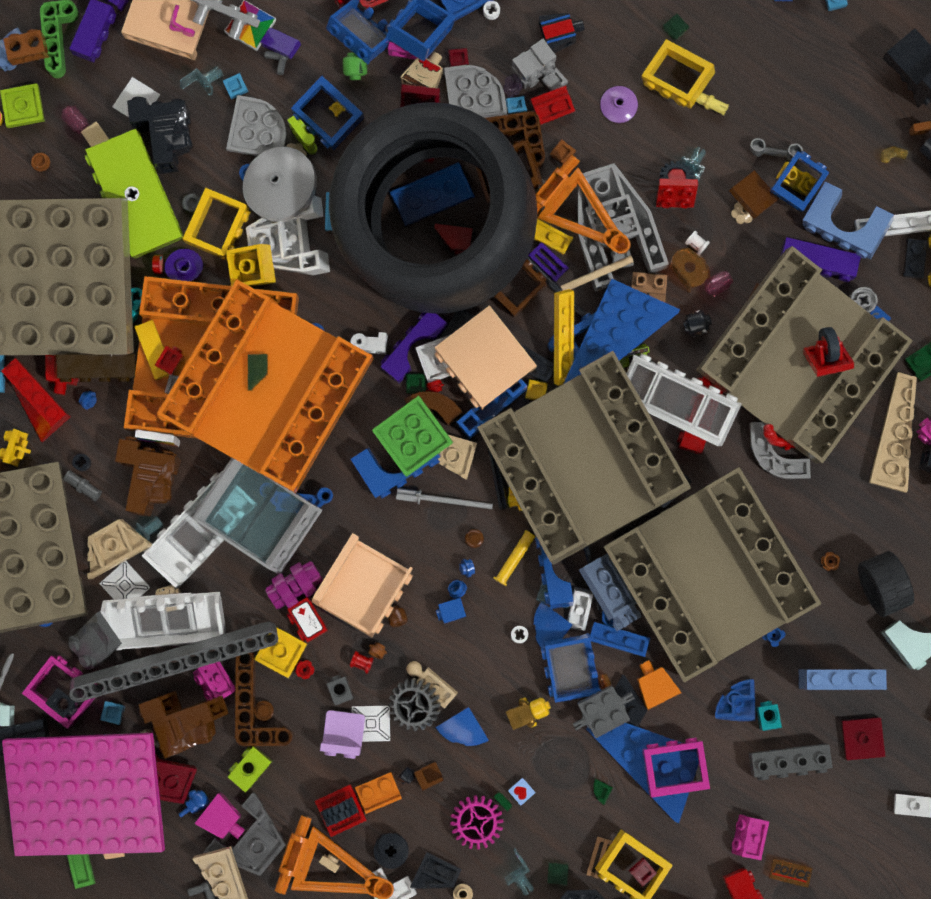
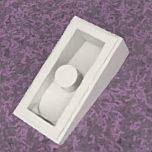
[567,587,593,631]

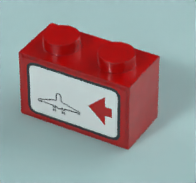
[287,597,329,643]

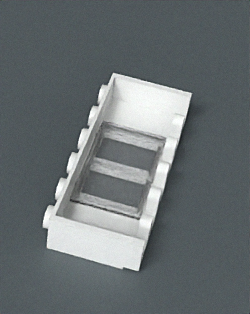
[142,471,258,588]
[100,592,226,650]

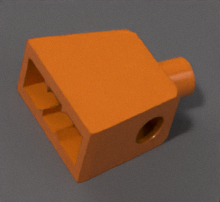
[637,660,681,710]

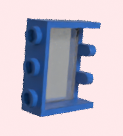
[326,0,392,64]
[541,633,600,703]

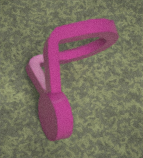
[169,4,195,37]

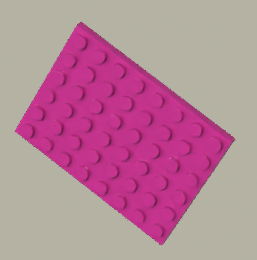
[2,733,165,856]

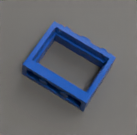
[386,0,456,62]
[291,76,364,150]

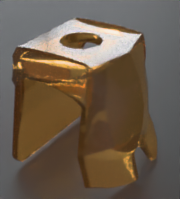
[668,248,710,293]

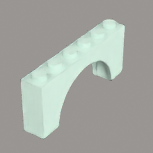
[881,620,931,670]

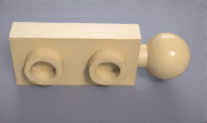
[407,661,458,709]

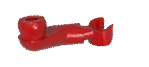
[763,424,795,451]

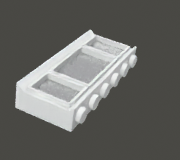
[626,353,742,446]

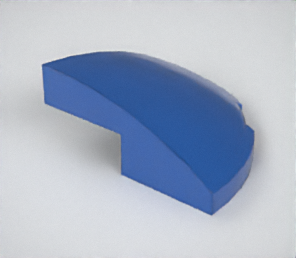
[533,602,572,651]
[715,679,756,721]
[436,707,489,746]

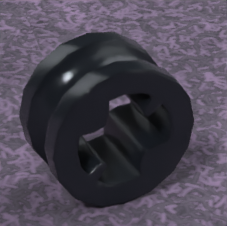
[72,454,91,472]

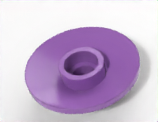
[600,86,638,123]

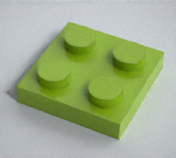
[0,83,45,128]

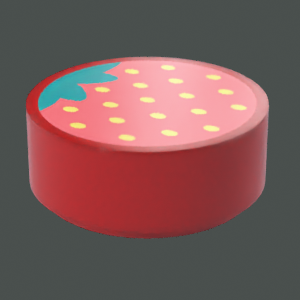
[152,255,164,274]

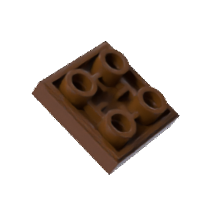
[729,170,779,219]

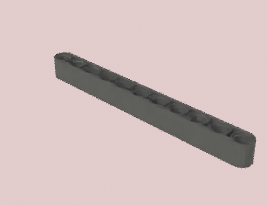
[69,622,278,702]

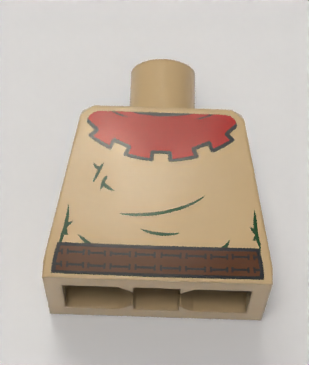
[401,52,443,88]

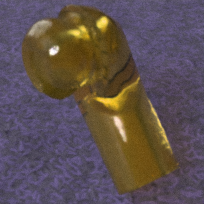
[880,146,908,163]

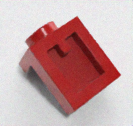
[155,345,185,376]

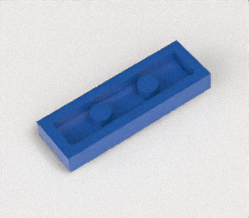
[590,622,650,657]

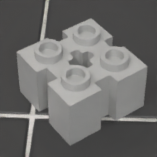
[511,39,556,89]

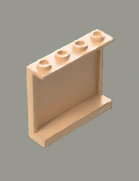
[121,0,209,60]
[434,305,537,410]
[312,533,413,637]

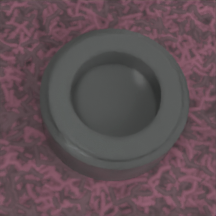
[182,194,200,214]

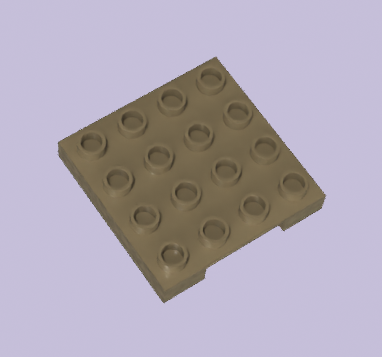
[0,198,134,355]
[696,246,913,464]
[477,351,691,565]
[0,462,88,633]
[604,467,822,682]

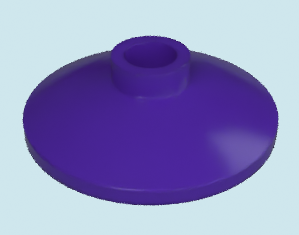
[165,249,203,282]

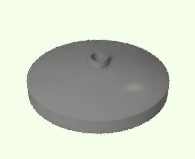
[243,147,317,221]

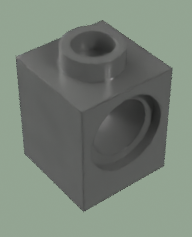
[327,675,354,706]

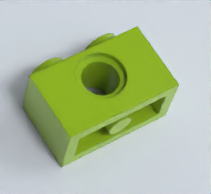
[228,746,273,792]

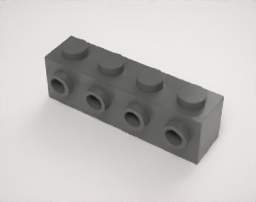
[749,743,833,780]

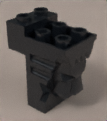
[883,28,931,108]
[127,96,193,174]

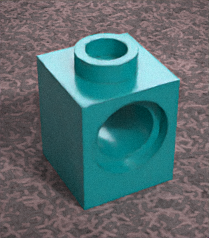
[756,701,782,731]

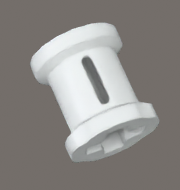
[685,231,710,255]

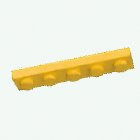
[554,289,574,386]

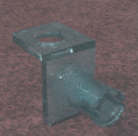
[180,66,223,96]
[679,147,706,181]
[135,516,163,542]
[504,848,534,895]

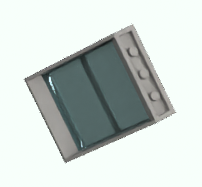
[192,458,322,574]

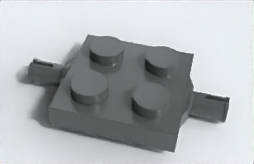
[572,685,635,738]

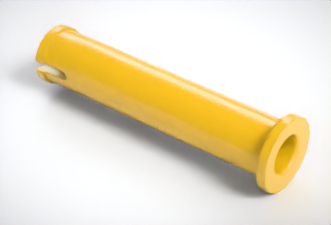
[493,530,535,586]

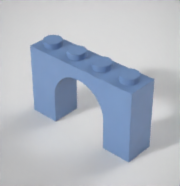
[803,182,894,259]
[798,669,887,690]

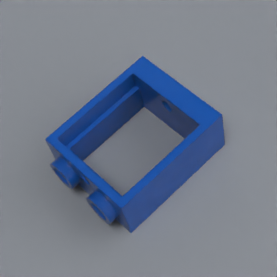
[770,151,829,212]

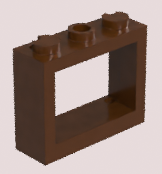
[476,139,543,204]
[493,259,547,318]

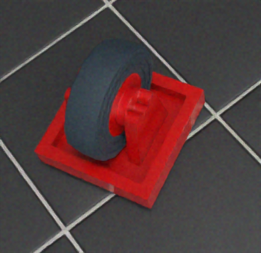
[803,327,854,377]

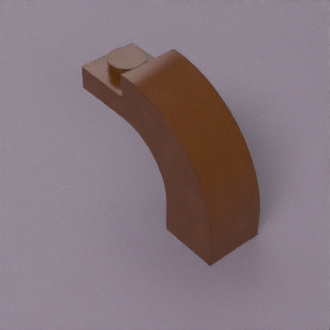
[395,392,463,426]

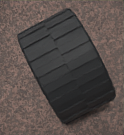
[857,551,915,617]

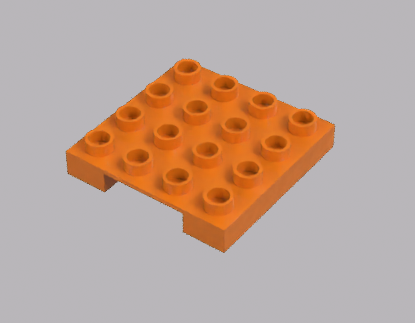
[124,276,299,439]
[157,279,373,494]

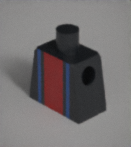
[538,13,585,53]

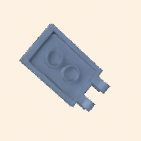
[579,553,641,631]

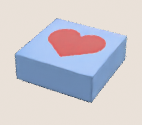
[508,777,535,805]

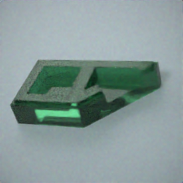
[248,354,268,391]

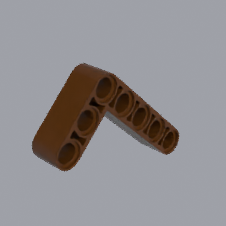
[485,111,545,168]
[235,652,294,746]

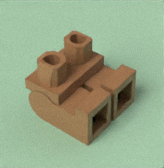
[630,272,667,302]

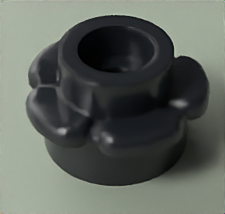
[398,766,415,785]

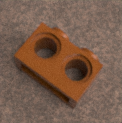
[3,29,49,66]

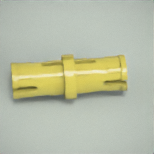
[696,93,729,116]

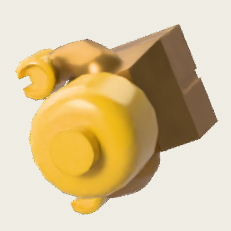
[506,697,551,730]

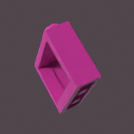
[22,655,98,729]
[642,737,710,798]

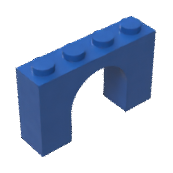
[351,448,442,499]

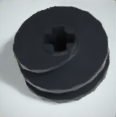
[374,833,409,869]

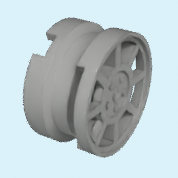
[849,287,878,313]

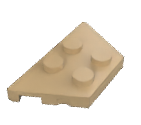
[87,519,152,579]

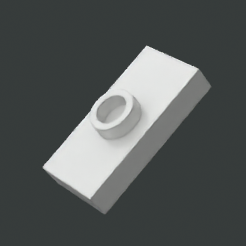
[893,794,931,817]

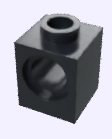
[45,687,79,718]

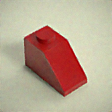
[434,224,473,256]

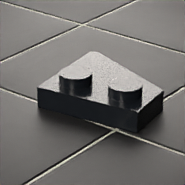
[614,675,647,727]
[410,852,462,889]

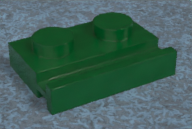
[904,342,931,383]

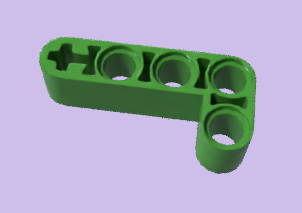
[40,0,79,78]

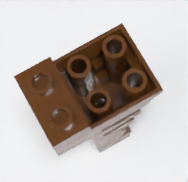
[115,436,181,517]
[139,691,229,758]

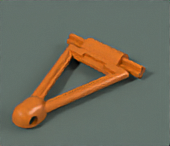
[535,154,631,254]
[275,815,394,899]

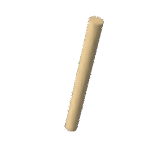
[560,255,634,291]

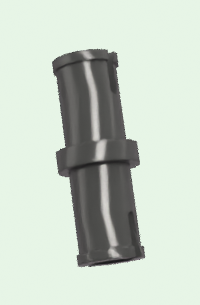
[63,470,102,501]

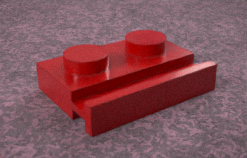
[530,86,575,125]

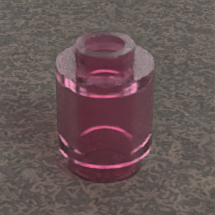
[61,105,89,134]
[704,270,733,297]

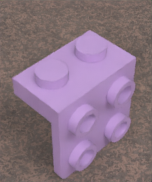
[320,710,365,759]

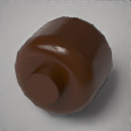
[465,529,484,549]
[388,606,408,628]

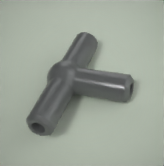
[264,51,288,75]
[187,881,215,899]

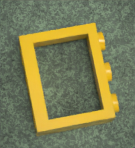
[642,39,715,109]
[183,188,250,260]
[595,829,673,899]

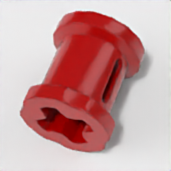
[350,651,374,674]

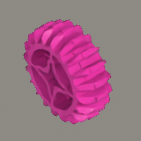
[450,795,503,849]

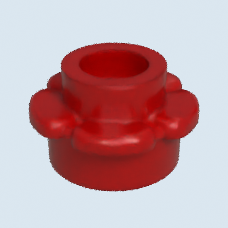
[426,379,444,393]
[295,660,314,679]

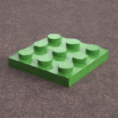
[372,396,454,477]

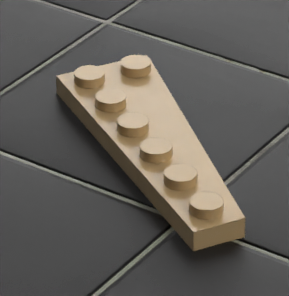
[869,372,917,493]

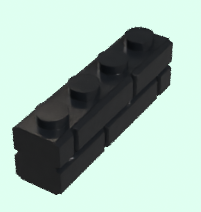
[0,718,50,757]

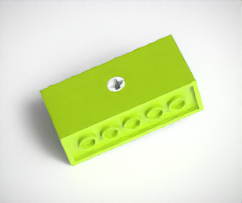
[84,129,184,259]

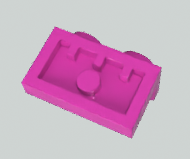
[193,661,235,700]
[731,814,769,860]

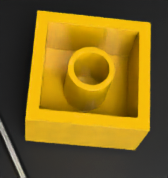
[226,244,276,287]

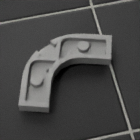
[749,422,811,479]

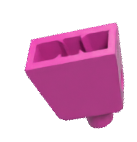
[195,792,245,839]

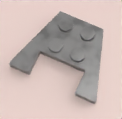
[204,792,286,876]

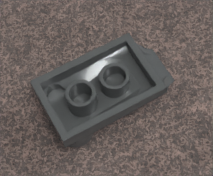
[68,611,122,670]

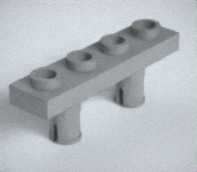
[191,0,260,40]

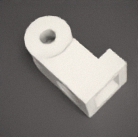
[351,332,388,354]

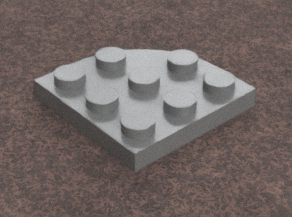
[444,65,508,118]
[226,95,287,156]

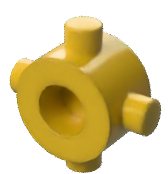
[329,102,345,117]

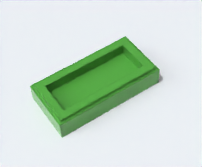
[67,854,95,889]

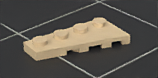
[192,846,248,899]

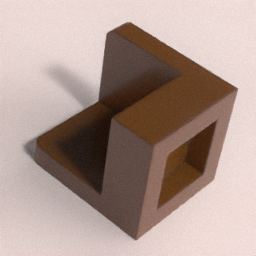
[414,762,444,791]

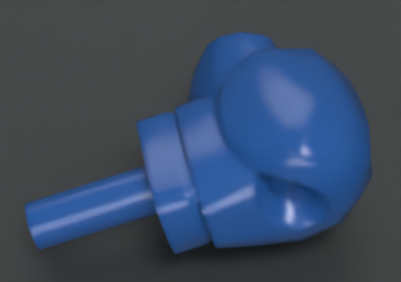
[179,790,209,817]

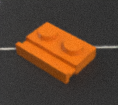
[355,772,402,814]

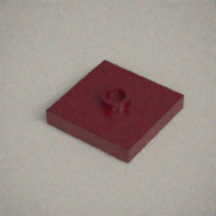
[841,717,886,760]

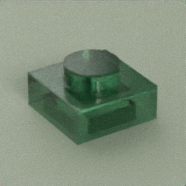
[663,13,690,41]
[547,862,568,885]

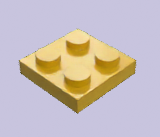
[254,627,308,678]

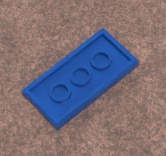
[390,162,474,227]

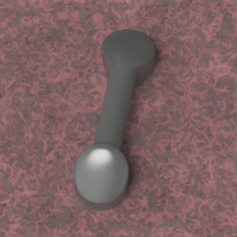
[750,138,803,161]

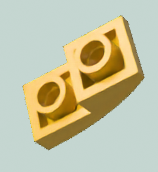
[776,162,817,196]

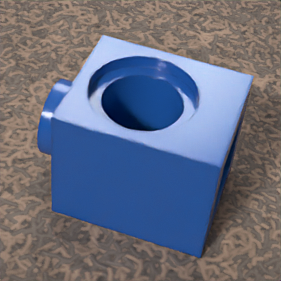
[436,598,466,624]

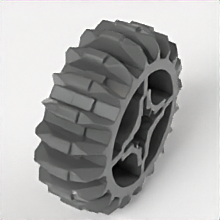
[389,678,441,731]

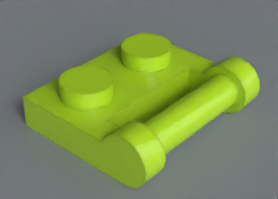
[287,116,318,155]

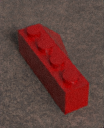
[1,358,71,443]
[722,867,763,899]

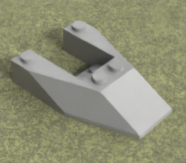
[578,163,669,292]

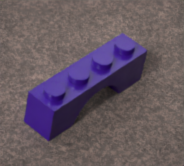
[381,312,448,384]

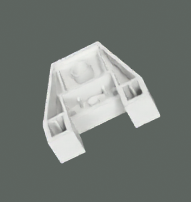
[246,195,330,275]

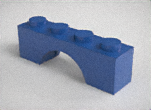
[457,379,527,439]
[535,536,574,609]

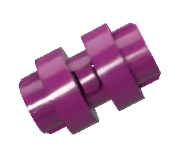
[265,561,323,609]

